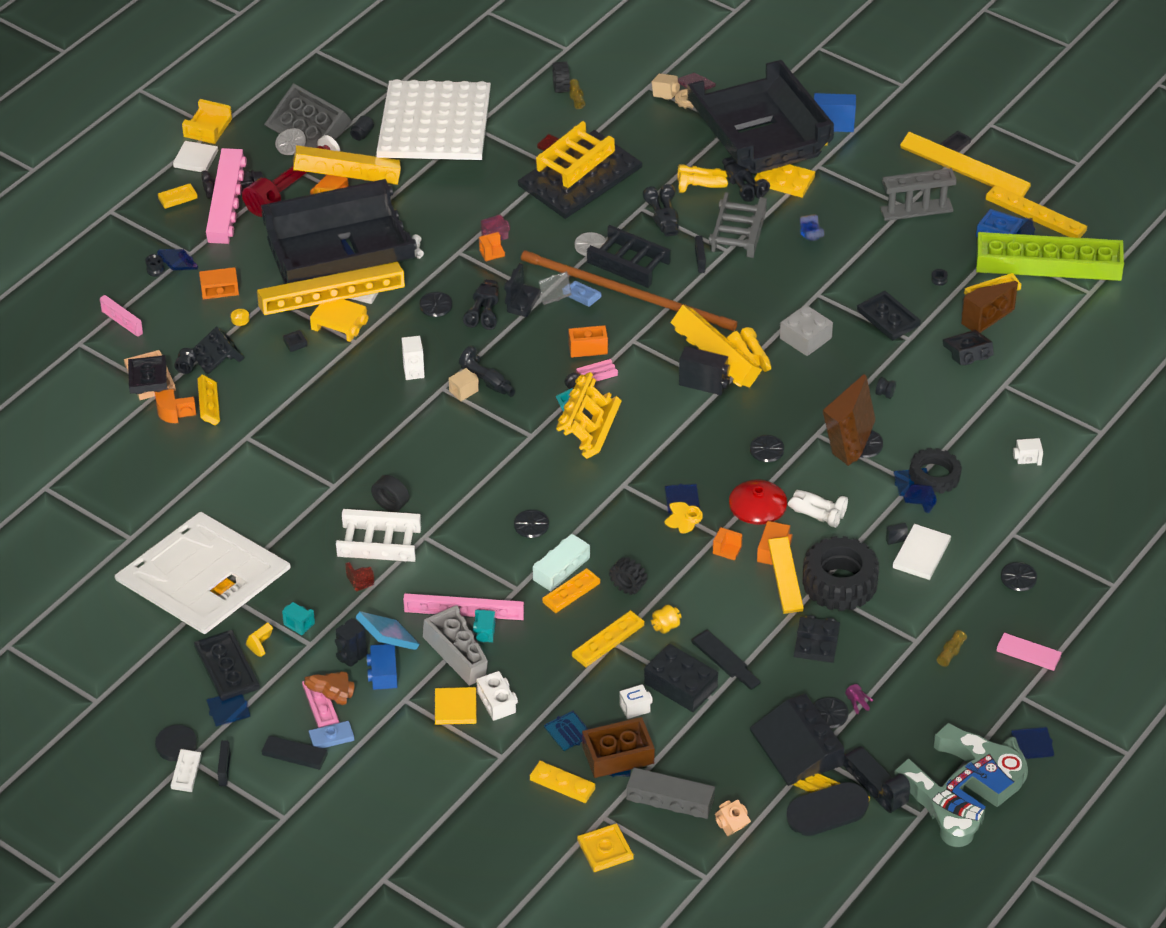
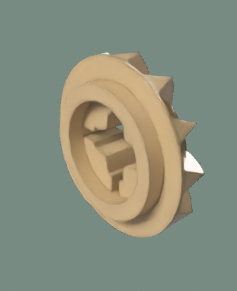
[675,89,694,109]

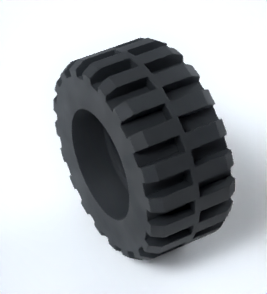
[802,536,879,611]

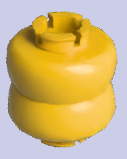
[651,605,682,634]

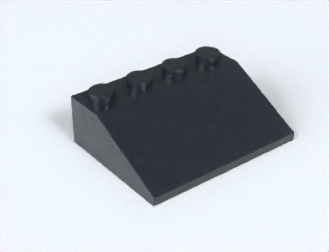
[750,693,844,786]

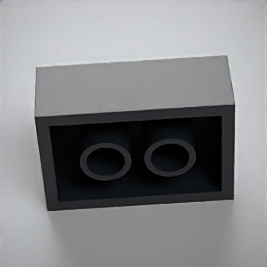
[644,643,718,712]

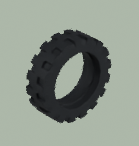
[909,448,962,494]

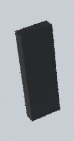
[262,735,328,770]

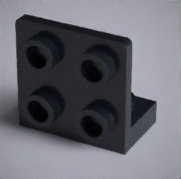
[504,263,541,317]
[192,326,245,374]

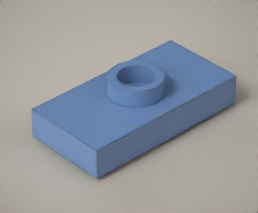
[563,281,601,307]
[309,721,354,748]

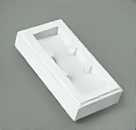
[171,749,202,792]

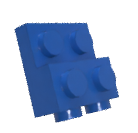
[976,209,1023,237]

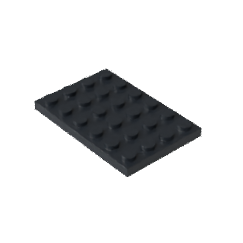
[518,130,642,219]

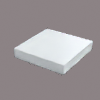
[173,141,218,172]

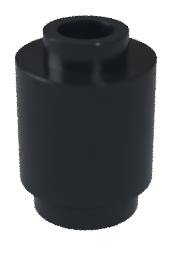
[350,116,374,141]

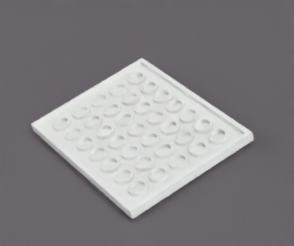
[377,79,491,160]

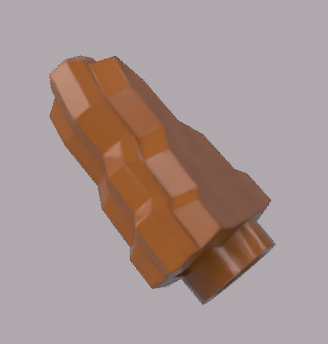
[304,672,354,705]

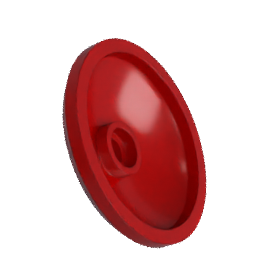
[729,480,787,525]

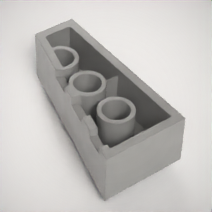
[423,605,488,686]

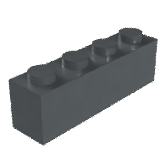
[626,768,715,819]

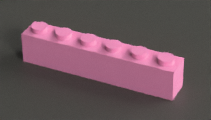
[206,148,247,244]

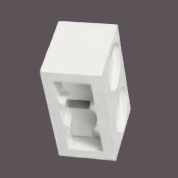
[401,336,424,380]
[476,671,518,721]

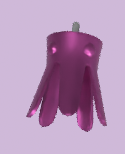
[845,684,873,714]

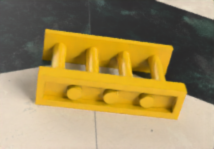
[536,121,615,188]

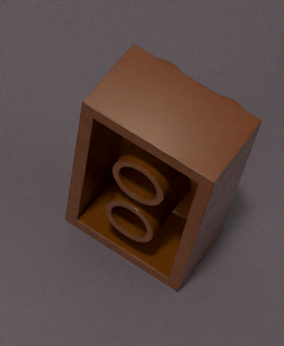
[582,717,655,778]

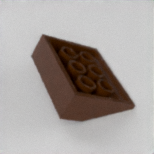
[823,374,875,466]

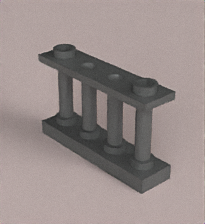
[880,168,956,221]
[709,192,767,258]

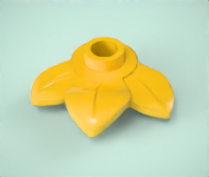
[664,502,703,533]

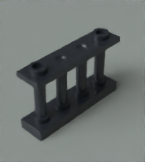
[587,225,671,288]

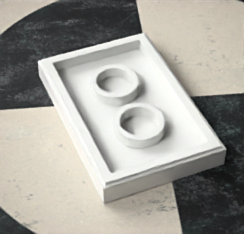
[893,524,951,580]

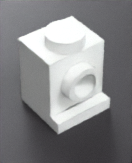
[1013,438,1043,465]

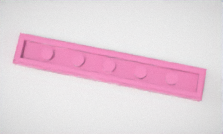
[403,594,524,620]

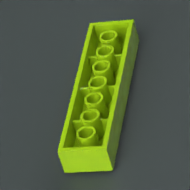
[976,232,1124,281]

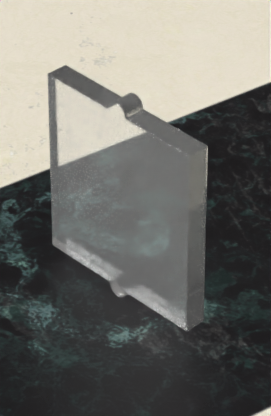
[539,271,572,305]

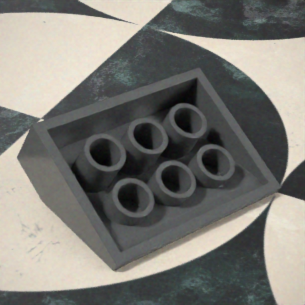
[264,83,351,148]

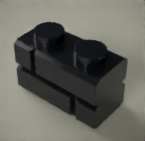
[335,618,367,667]

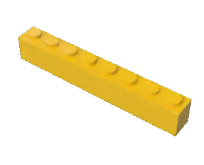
[257,262,405,315]

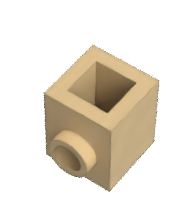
[652,74,680,99]
[449,368,479,401]

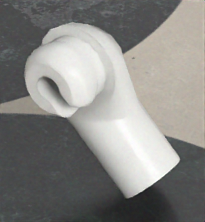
[412,234,424,259]

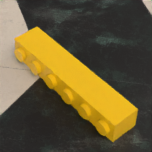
[293,145,401,185]
[670,305,762,388]

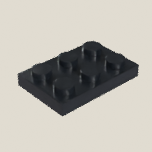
[857,291,921,341]
[128,355,168,394]

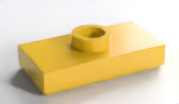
[158,183,197,209]

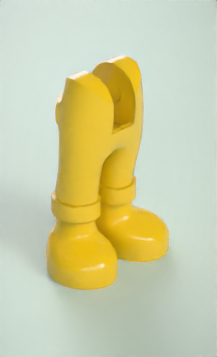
[678,164,728,193]
[727,327,771,372]

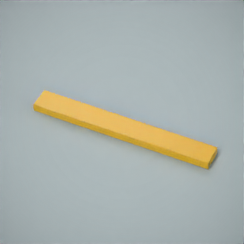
[900,132,1031,197]

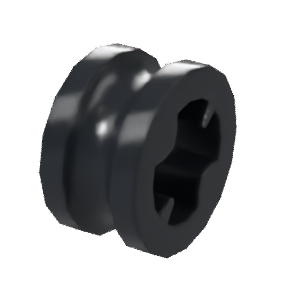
[931,269,948,286]

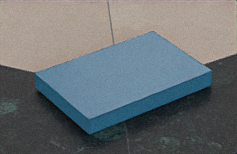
[356,611,420,650]

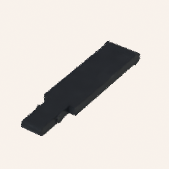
[691,629,761,690]

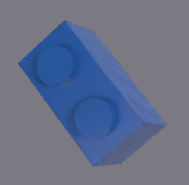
[367,644,398,690]

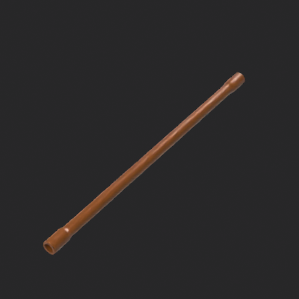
[521,250,738,332]

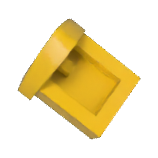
[246,623,273,657]

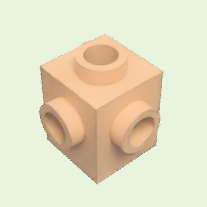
[715,800,751,836]

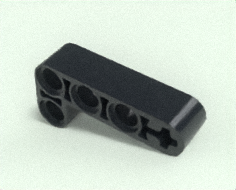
[843,746,910,813]

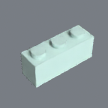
[533,534,590,591]

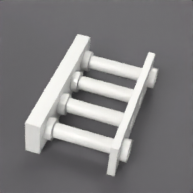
[336,509,421,562]

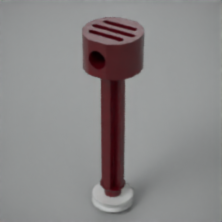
[242,135,340,217]

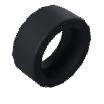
[371,475,409,512]

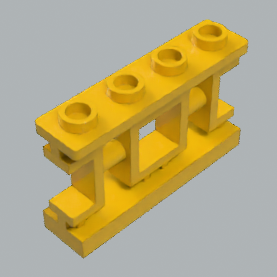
[556,372,621,459]

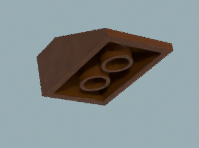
[961,281,1018,333]

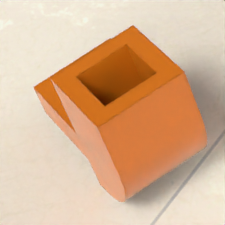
[155,389,196,423]

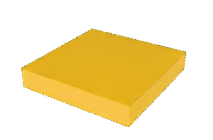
[435,687,476,725]
[577,823,633,872]

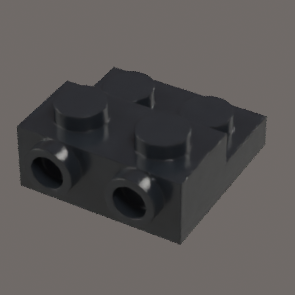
[943,330,994,365]
[794,615,840,663]

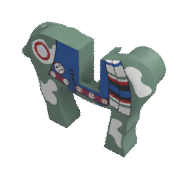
[895,723,1028,847]

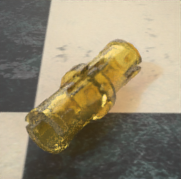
[569,79,585,109]
[937,630,967,667]

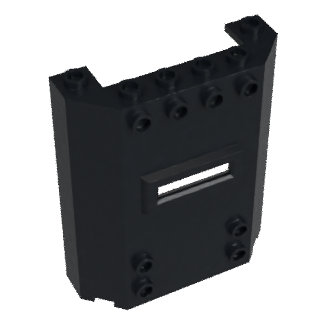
[687,60,834,174]
[261,179,417,284]

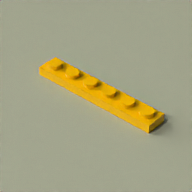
[986,185,1087,238]

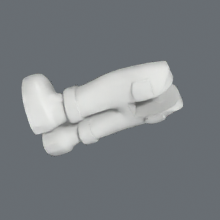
[788,490,848,528]

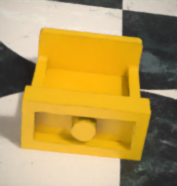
[182,99,232,144]
[310,294,368,342]

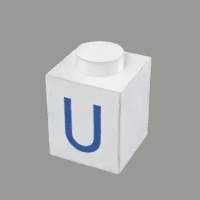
[620,684,652,719]

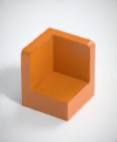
[479,232,505,261]
[713,527,742,560]

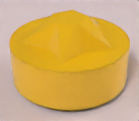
[231,309,249,326]

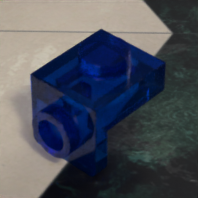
[800,214,824,241]
[903,485,937,513]

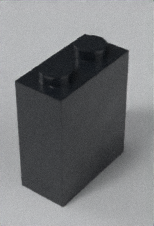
[679,346,730,396]

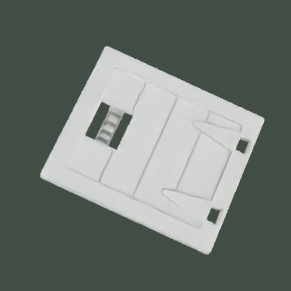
[115,512,291,634]

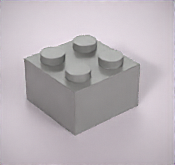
[780,304,833,356]

